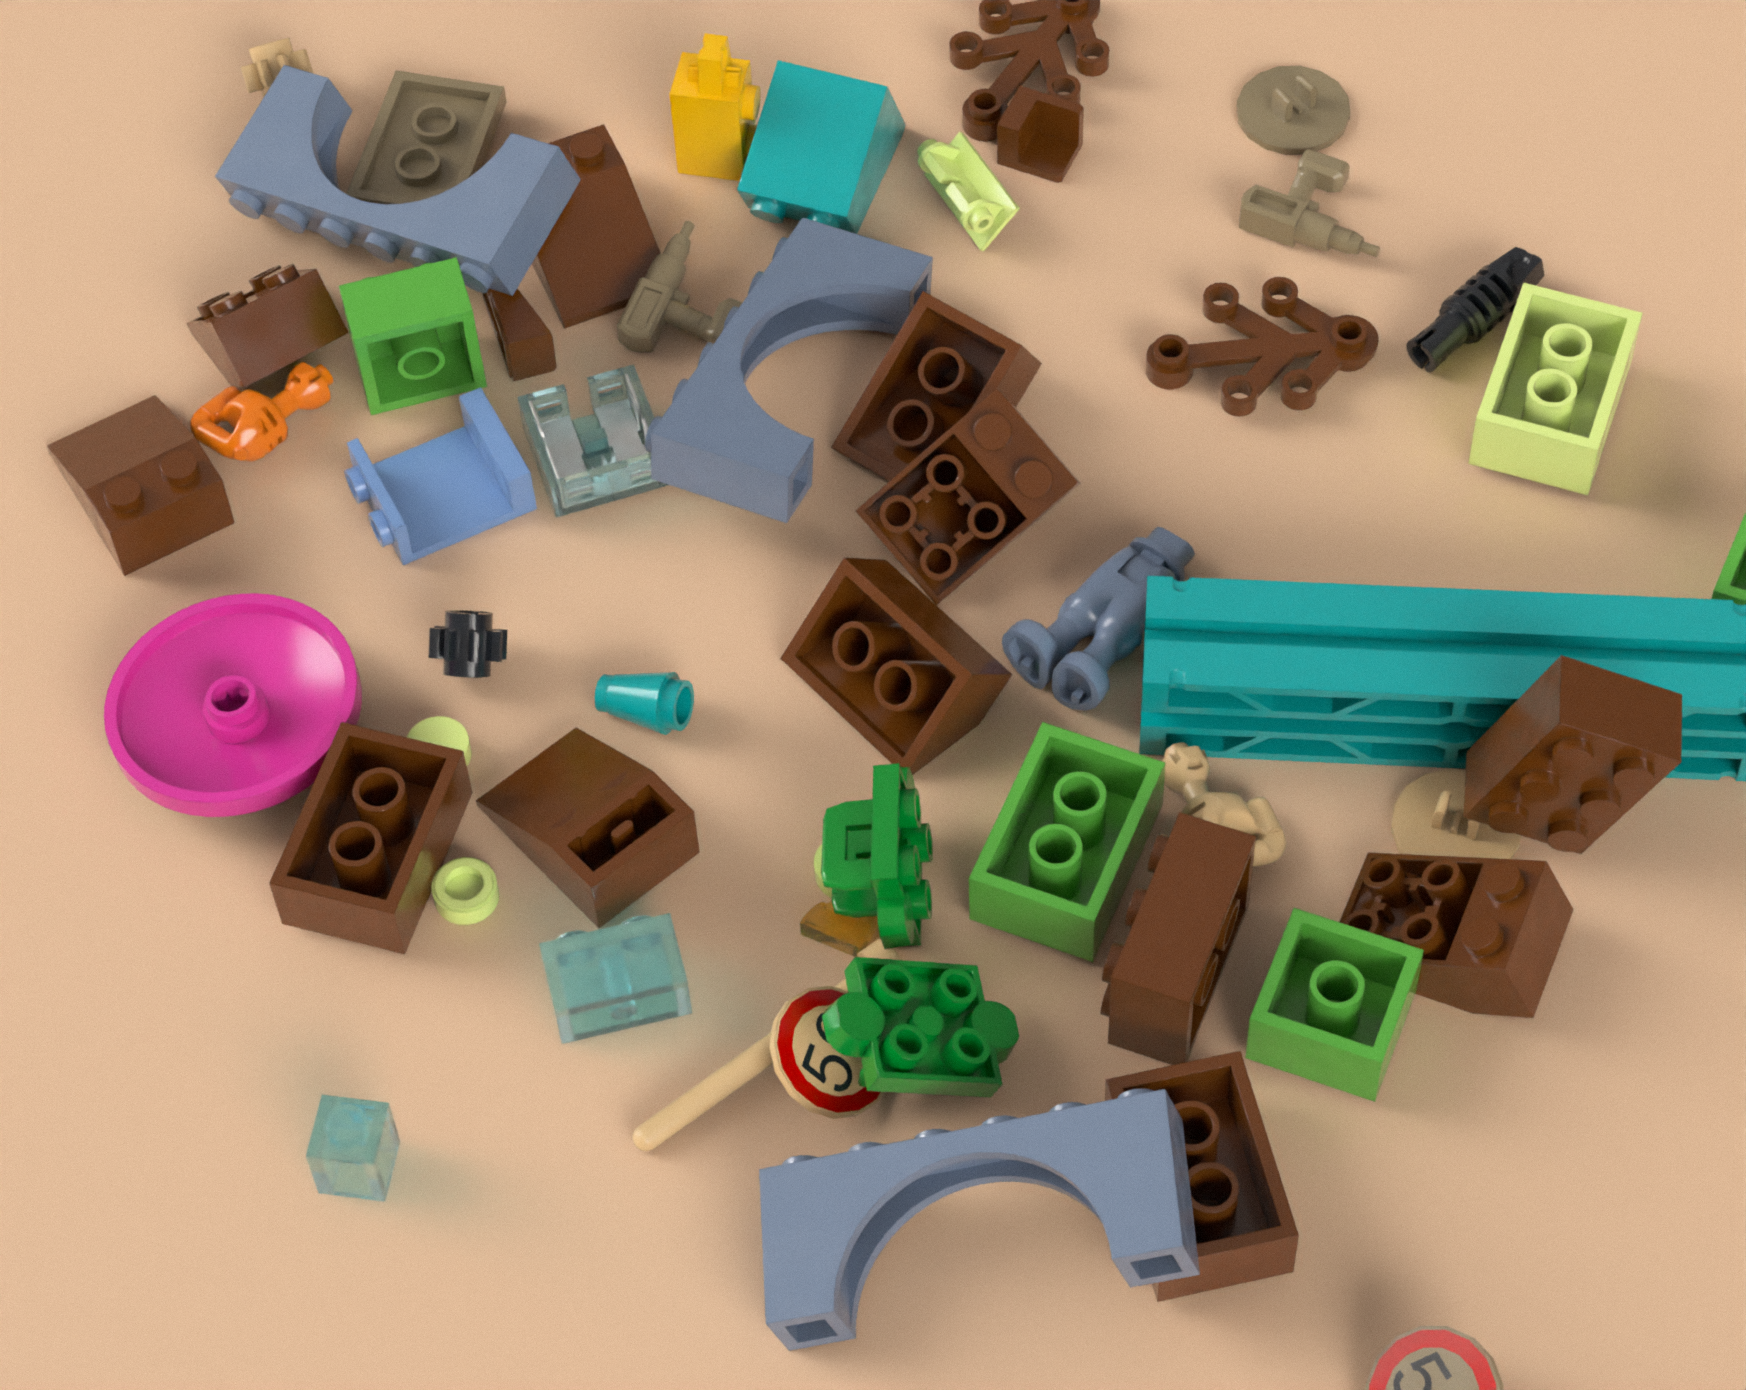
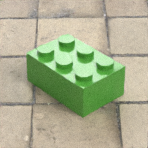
[969,722,1165,962]

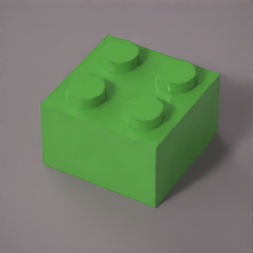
[339,257,487,415]
[1245,908,1424,1102]

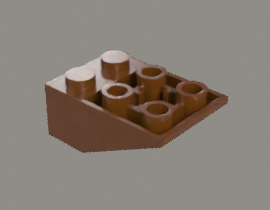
[855,388,1081,605]
[476,727,700,928]
[1340,852,1574,1018]

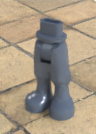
[1002,527,1195,711]

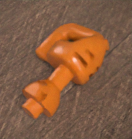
[190,362,334,462]

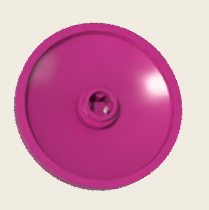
[104,593,362,817]

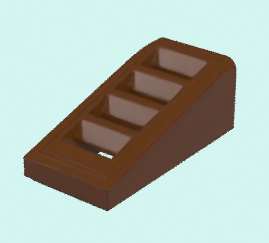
[482,288,557,381]

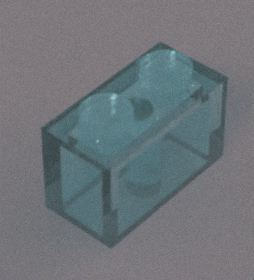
[539,913,692,1044]

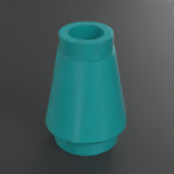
[595,672,694,735]

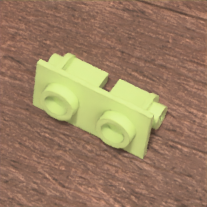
[917,132,1020,251]

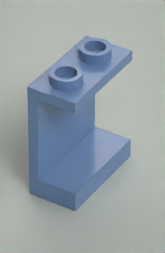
[344,387,537,565]

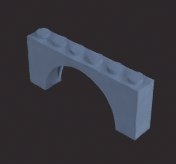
[215,65,581,296]
[645,218,933,523]
[759,1088,1200,1351]

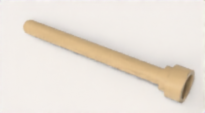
[633,938,902,1151]

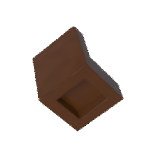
[997,85,1084,183]

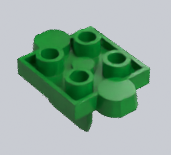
[821,763,933,949]
[822,957,1020,1098]

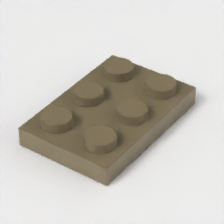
[346,70,507,204]

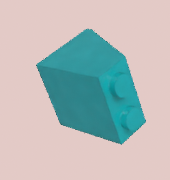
[737,60,906,234]

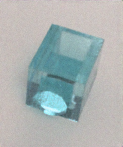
[306,1094,400,1202]

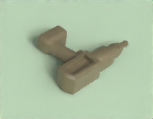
[1239,149,1380,257]
[617,221,743,352]

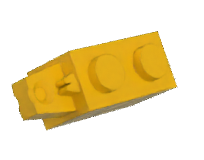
[669,33,761,181]

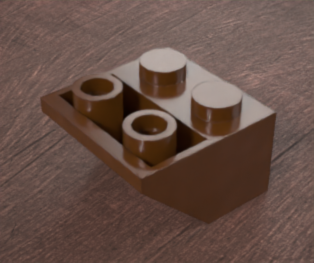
[187,264,349,387]

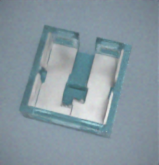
[517,364,669,518]

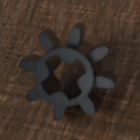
[428,610,507,678]

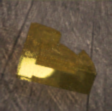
[800,901,878,957]

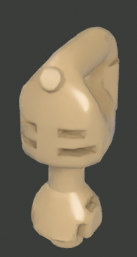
[1162,742,1287,867]

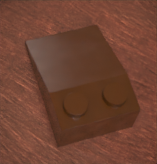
[532,124,661,329]
[831,291,1042,481]
[47,395,235,576]

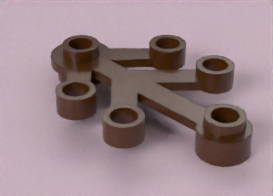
[949,0,1110,142]
[1146,277,1379,417]

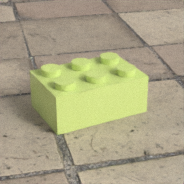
[1468,283,1643,495]

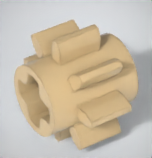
[241,38,314,98]

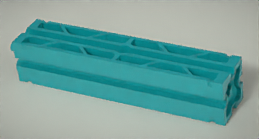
[1139,576,1746,782]

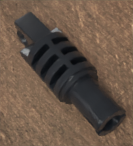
[1406,247,1545,372]

